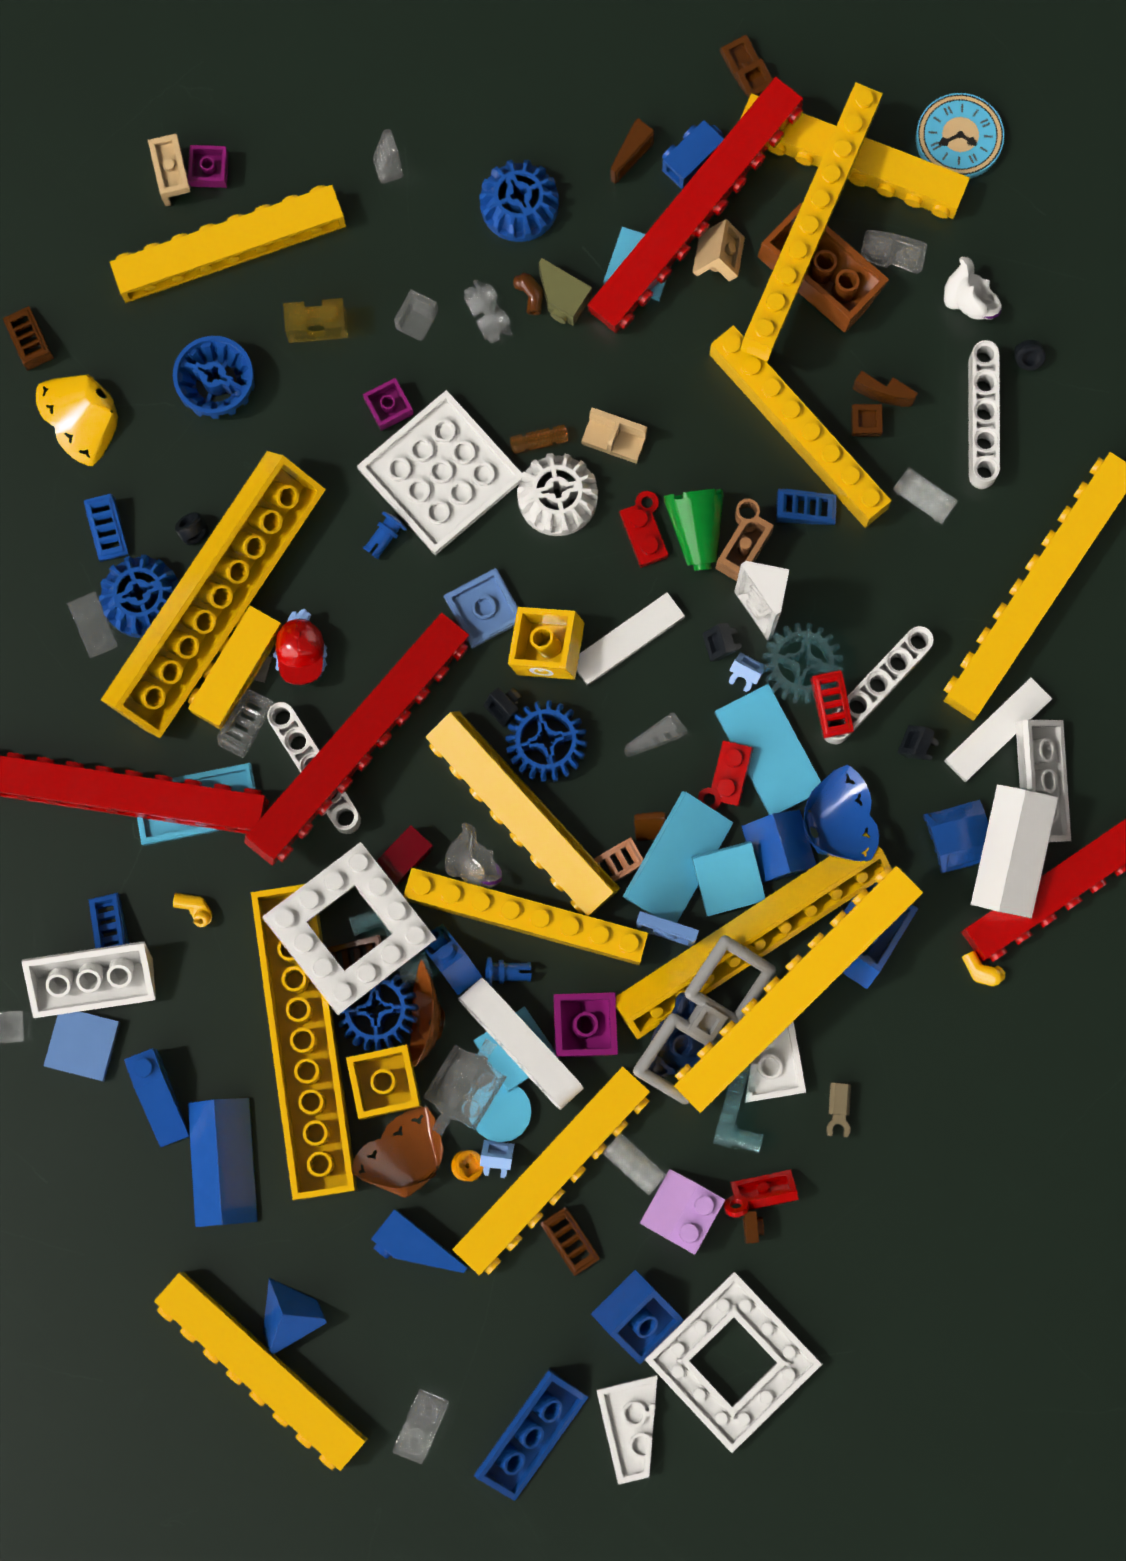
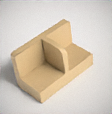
[148,134,190,206]
[692,219,745,281]
[581,408,648,464]

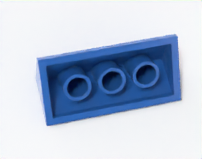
[188,1098,258,1227]
[474,1368,588,1501]

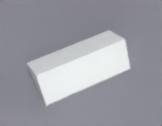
[734,561,789,641]
[1016,720,1071,842]
[971,784,1058,918]
[21,941,156,1018]

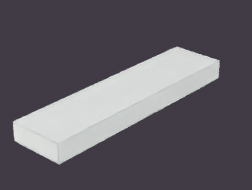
[577,592,685,686]
[944,678,1052,782]

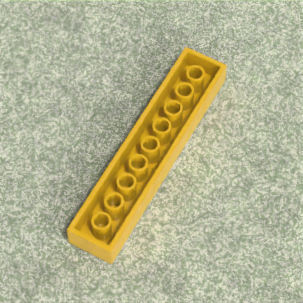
[101,451,326,738]
[251,884,358,1200]

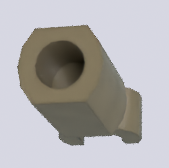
[826,1083,851,1137]

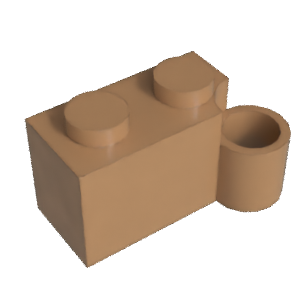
[716,499,774,581]

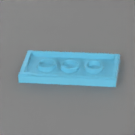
[715,684,821,815]
[137,763,256,846]
[622,791,733,923]

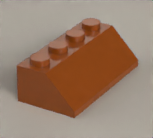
[758,203,889,333]

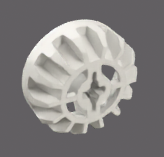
[517,453,598,536]

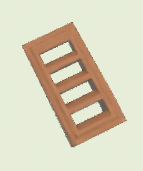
[594,837,643,882]

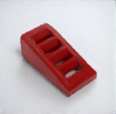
[811,670,854,739]

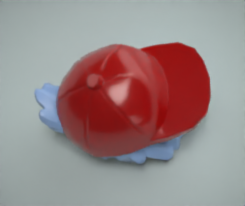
[273,609,327,685]

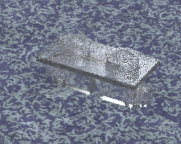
[464,280,512,343]
[893,467,958,524]

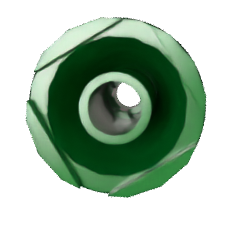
[664,488,724,571]

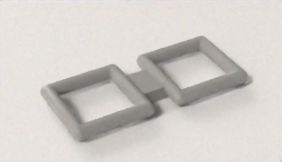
[633,935,776,1104]

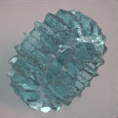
[762,623,843,704]

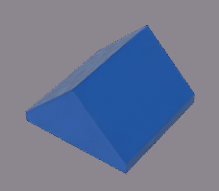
[742,810,816,884]

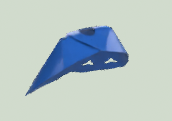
[803,765,879,861]

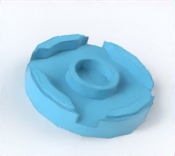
[470,1081,532,1143]

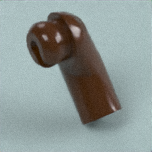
[513,273,543,315]

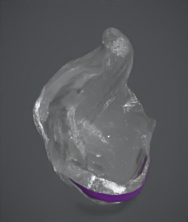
[445,822,502,887]

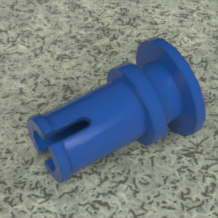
[363,511,407,559]
[485,957,532,986]

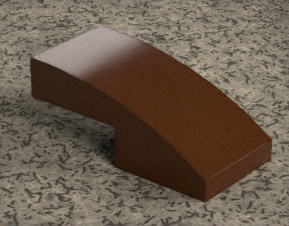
[719,34,773,98]
[852,371,918,407]

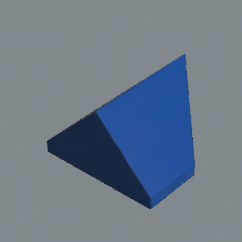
[263,1278,327,1355]

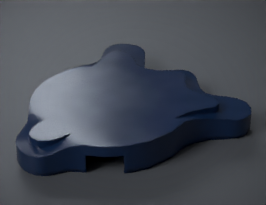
[649,992,723,1078]

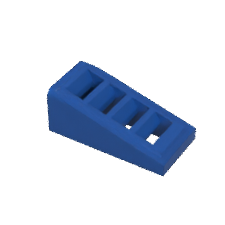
[776,489,837,525]
[84,494,129,562]
[88,893,129,949]

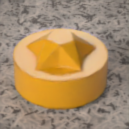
[451,1150,484,1181]

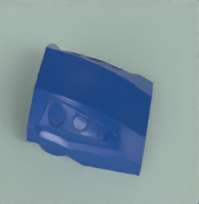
[923,800,989,874]

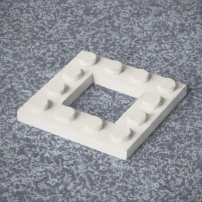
[262,842,436,1015]
[644,1272,822,1453]

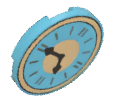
[916,93,1004,179]

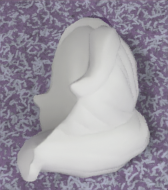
[944,256,1001,320]

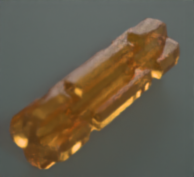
[510,425,568,453]

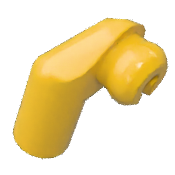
[173,893,212,927]
[962,950,1005,986]

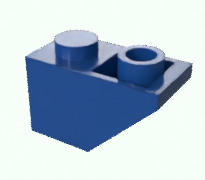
[424,924,482,995]

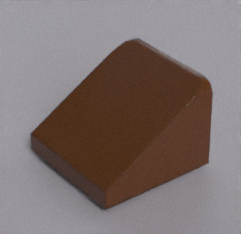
[634,811,665,841]

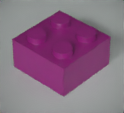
[188,145,229,188]
[363,378,414,431]

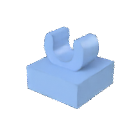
[729,652,767,692]
[480,1140,515,1178]

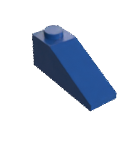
[124,1048,190,1147]
[371,1209,469,1273]

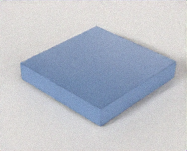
[443,568,518,649]
[635,911,699,947]
[44,1012,121,1081]

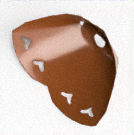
[410,959,445,1066]
[352,1107,444,1198]

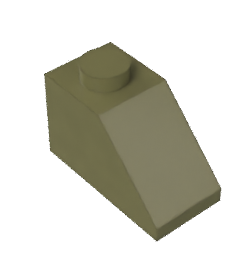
[539,258,592,326]

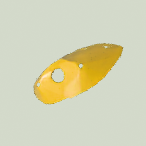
[36,375,118,466]

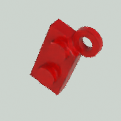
[619,491,668,568]
[698,740,754,810]
[724,1169,798,1217]

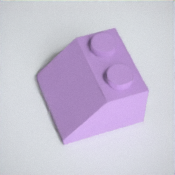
[640,1169,725,1255]

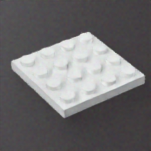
[357,390,522,556]

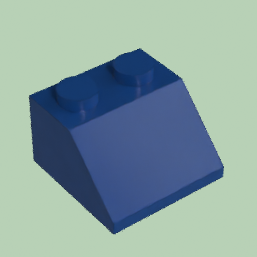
[591,1270,684,1364]

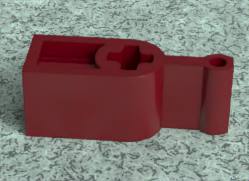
[377,825,434,887]

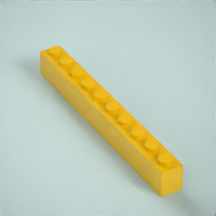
[740,82,883,362]
[944,452,1126,721]
[615,832,892,1040]
[674,866,923,1113]

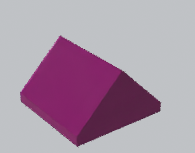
[553,992,618,1057]

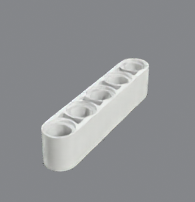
[968,340,1000,489]
[822,626,934,745]
[267,702,361,834]
[458,978,584,1110]

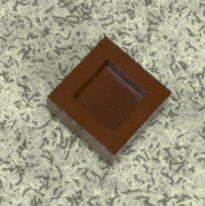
[851,404,883,436]
[743,1211,764,1243]

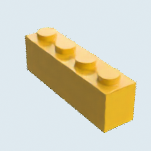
[188,606,282,731]

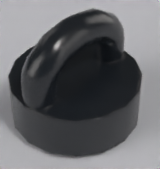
[1014,340,1045,371]
[175,512,208,545]

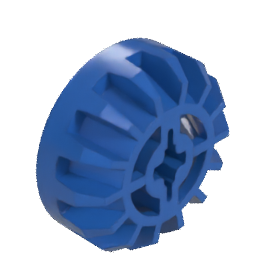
[479,160,559,242]
[173,336,255,419]
[99,555,179,638]

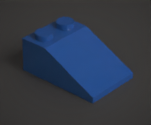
[842,882,918,989]

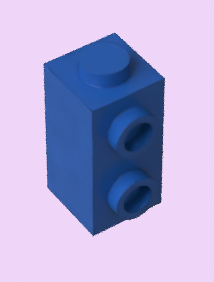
[662,120,724,189]

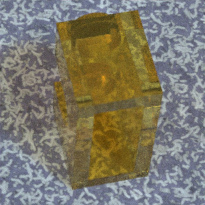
[283,298,348,343]

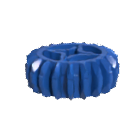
[505,701,587,783]
[335,974,419,1051]

